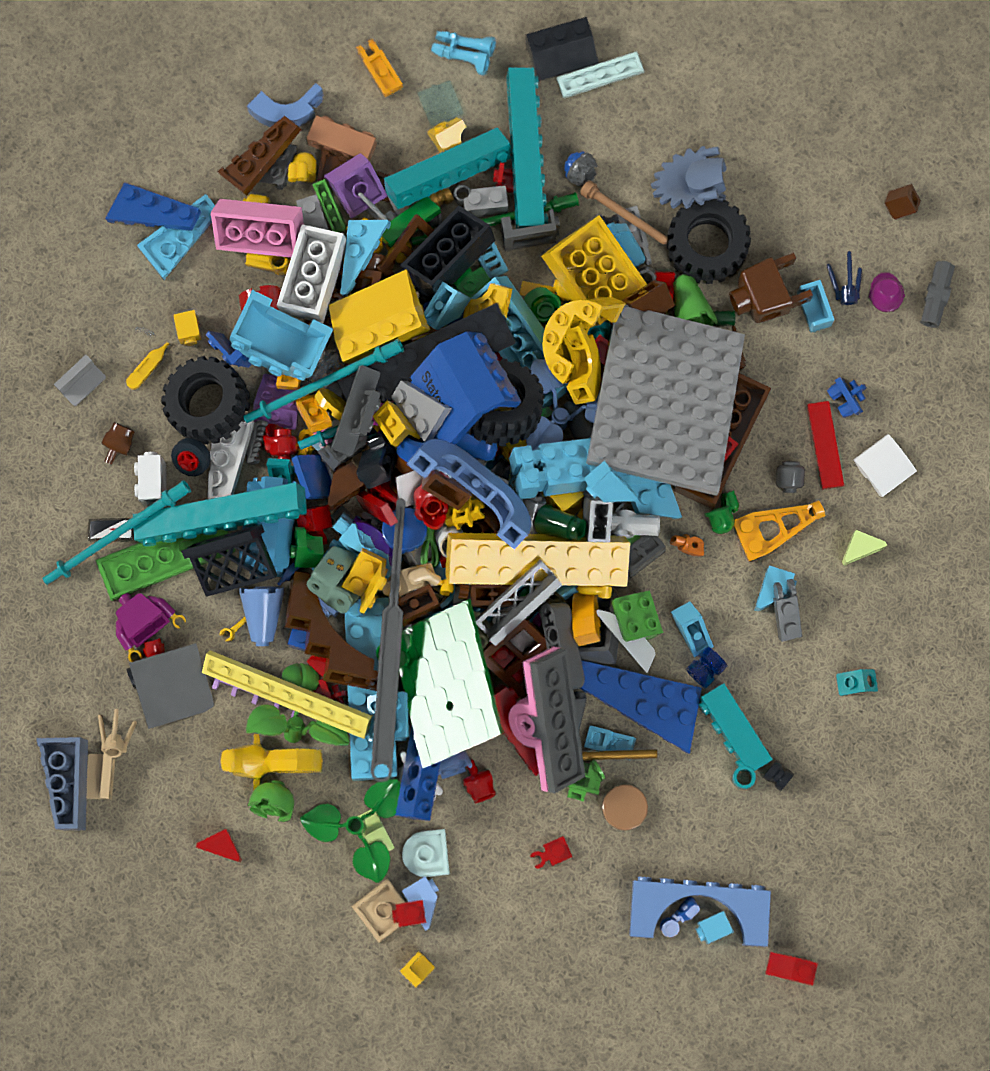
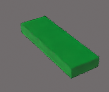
[381,197,441,248]

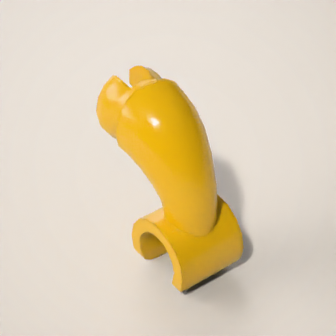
[576,586,612,599]

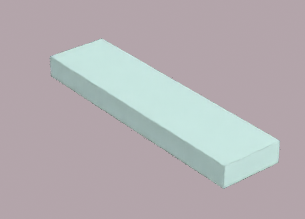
[557,52,644,98]

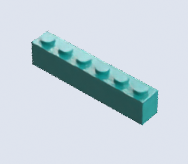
[384,127,511,209]

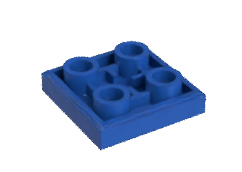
[292,455,332,499]

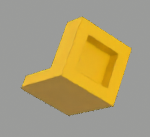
[400,951,435,988]

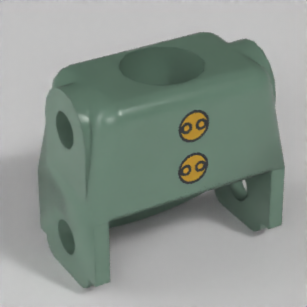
[307,546,360,614]

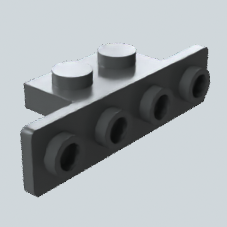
[331,365,381,456]

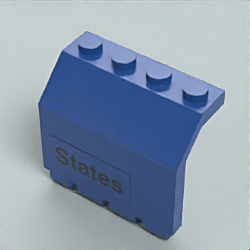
[410,331,521,445]

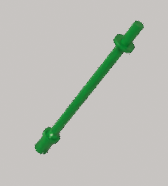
[411,192,579,246]

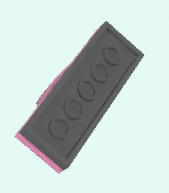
[509,647,585,793]

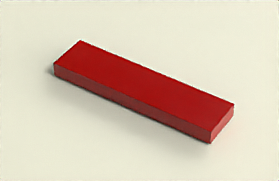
[807,401,844,490]
[355,490,397,526]

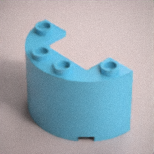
[230,290,333,381]

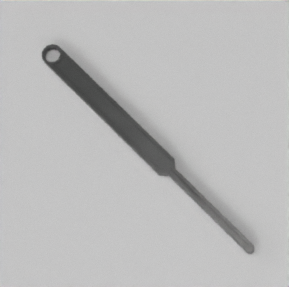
[371,498,405,782]

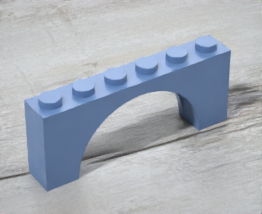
[629,877,771,947]

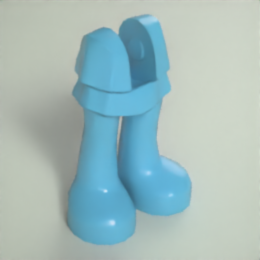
[431,31,496,76]

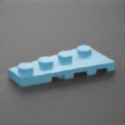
[137,194,215,280]

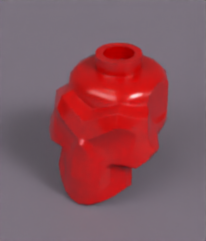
[263,423,298,460]
[413,485,449,530]

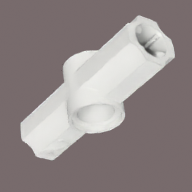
[593,510,660,539]

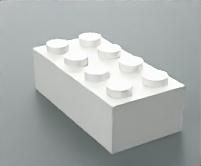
[277,224,346,324]

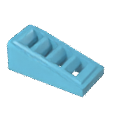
[477,243,508,280]

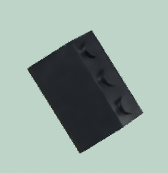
[525,17,599,82]

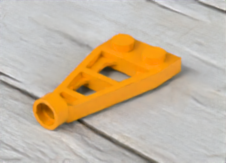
[734,500,826,562]

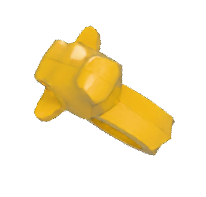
[220,734,323,790]

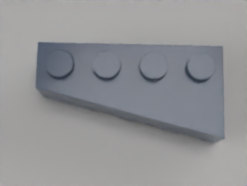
[36,737,88,831]

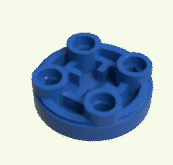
[382,508,427,554]

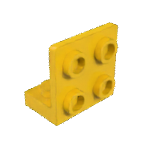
[341,548,388,614]

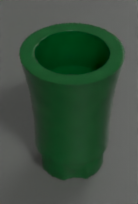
[535,504,587,541]

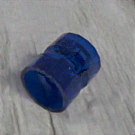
[686,646,728,689]

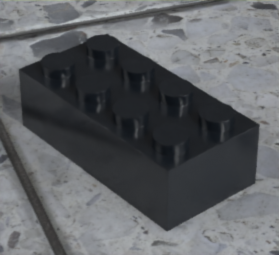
[401,206,495,297]

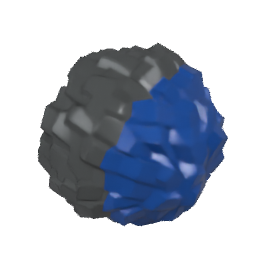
[564,151,598,186]

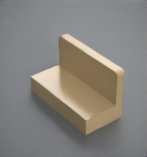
[87,753,116,800]

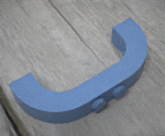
[407,439,531,549]

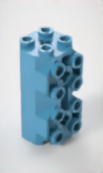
[239,476,298,577]

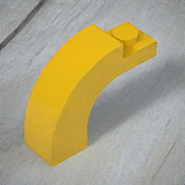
[564,321,601,405]

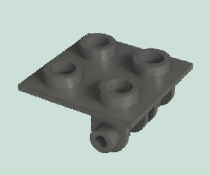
[259,145,297,190]

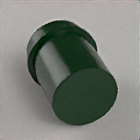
[713,310,735,327]

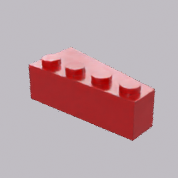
[493,684,539,776]

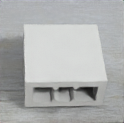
[134,452,167,508]

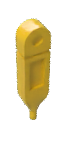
[126,342,169,390]

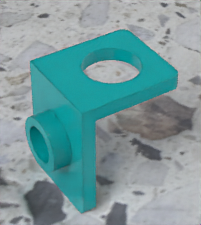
[836,669,878,696]

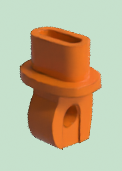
[670,534,704,556]

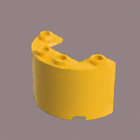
[543,297,626,384]

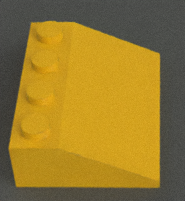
[541,215,647,327]
[328,270,430,365]

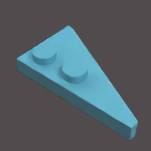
[340,220,391,296]

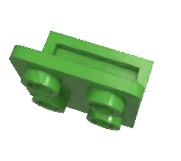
[612,590,663,642]

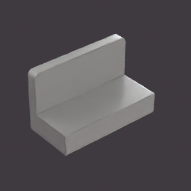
[54,355,106,406]

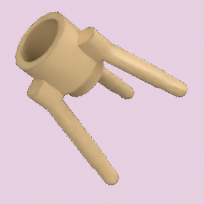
[98,709,137,758]

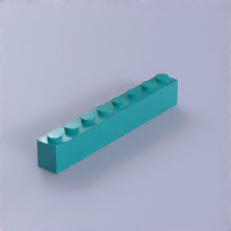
[506,68,548,229]
[133,483,307,546]

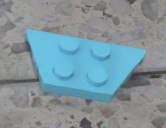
[629,482,682,519]

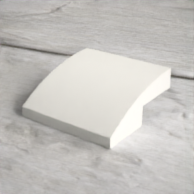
[853,434,917,497]

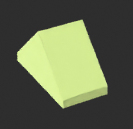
[842,530,887,566]
[358,809,394,851]

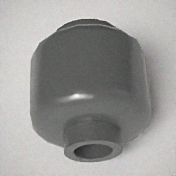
[776,461,805,493]

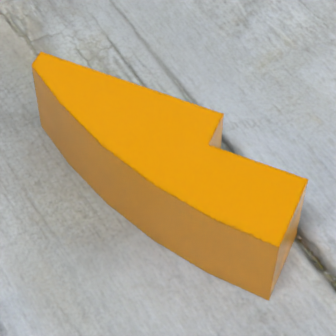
[572,592,601,646]

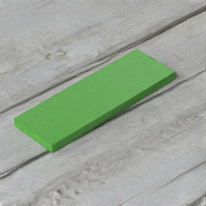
[96,529,236,601]

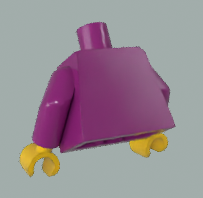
[116,593,186,662]

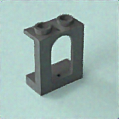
[501,209,560,251]

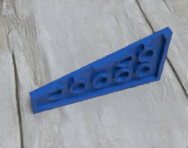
[579,660,702,754]

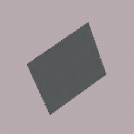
[129,643,215,729]

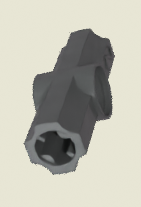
[920,261,955,328]

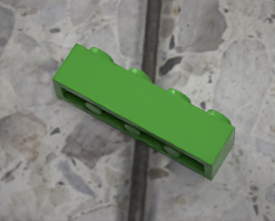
[312,179,347,232]

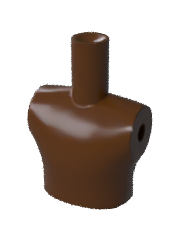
[101,422,135,465]

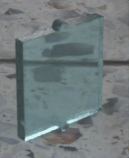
[417,81,464,126]

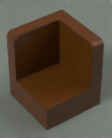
[884,184,921,219]

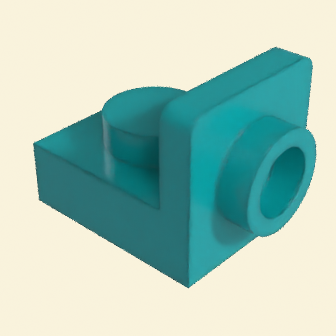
[266,458,295,484]

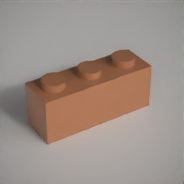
[306,116,377,161]

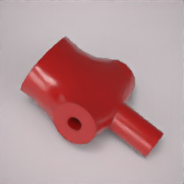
[462,760,496,803]

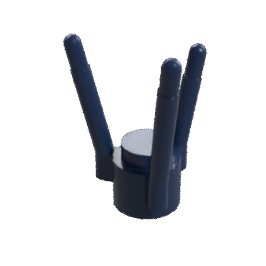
[827,251,862,305]

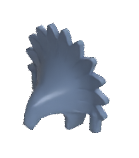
[651,146,727,209]

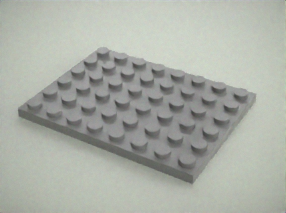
[586,305,745,496]

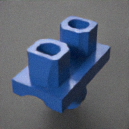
[827,377,867,418]

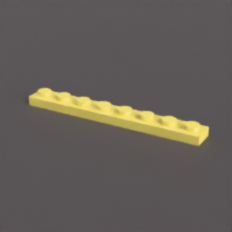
[202,650,372,739]

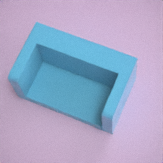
[797,280,835,332]

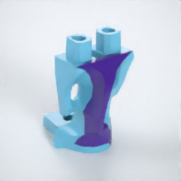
[333,512,403,580]

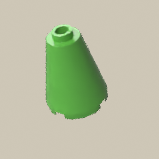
[673,274,718,326]

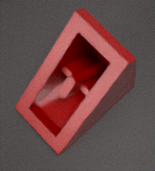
[196,829,242,863]

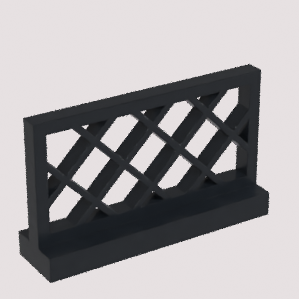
[181,524,278,597]

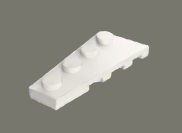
[208,421,255,499]

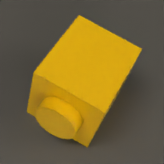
[173,310,202,346]

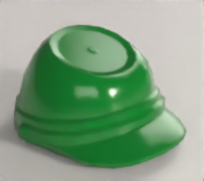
[524,287,562,325]

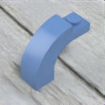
[247,84,324,127]

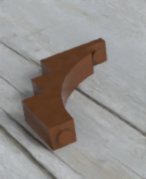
[285,571,378,691]

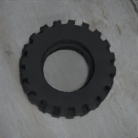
[666,199,751,284]
[161,356,250,445]
[467,359,544,446]

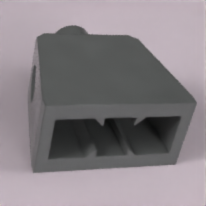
[582,496,613,542]

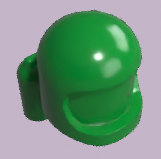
[704,490,739,534]

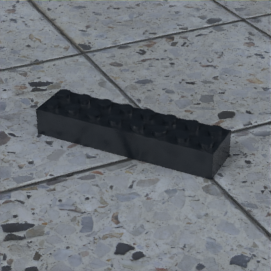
[337,302,517,403]

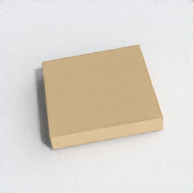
[352,879,405,943]

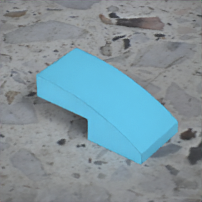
[584,725,636,760]

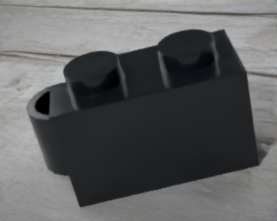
[356,430,398,489]

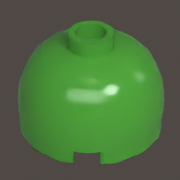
[248,780,294,822]

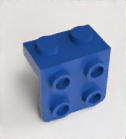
[206,331,252,368]

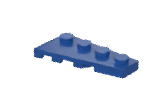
[105,182,201,231]

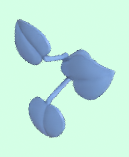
[526,359,600,450]

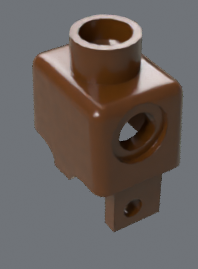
[729,252,813,323]

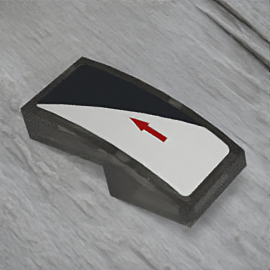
[88,518,135,542]

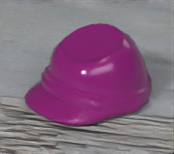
[869,273,905,312]

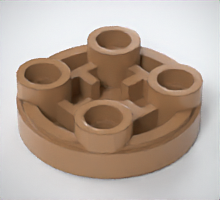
[602,785,648,831]

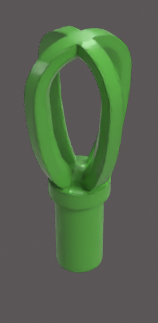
[420,527,439,568]

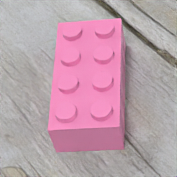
[211,199,304,257]

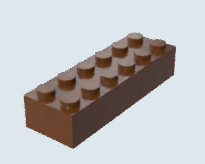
[673,373,771,510]

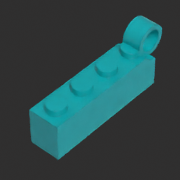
[699,683,773,790]

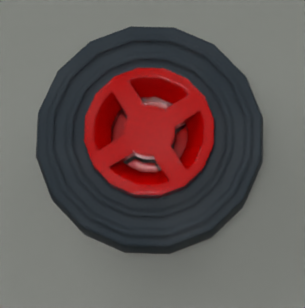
[171,438,211,477]

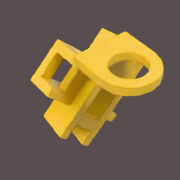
[445,493,485,530]

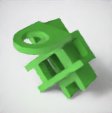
[567,759,605,802]

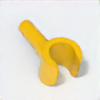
[219,617,246,642]

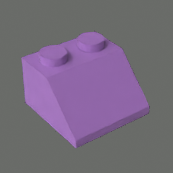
[325,153,388,219]

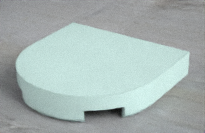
[402,829,450,877]

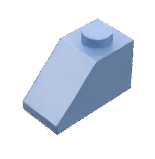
[402,877,439,931]

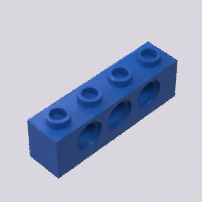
[396,725,441,821]

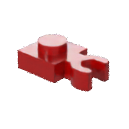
[530,836,573,869]

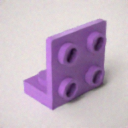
[253,374,298,430]

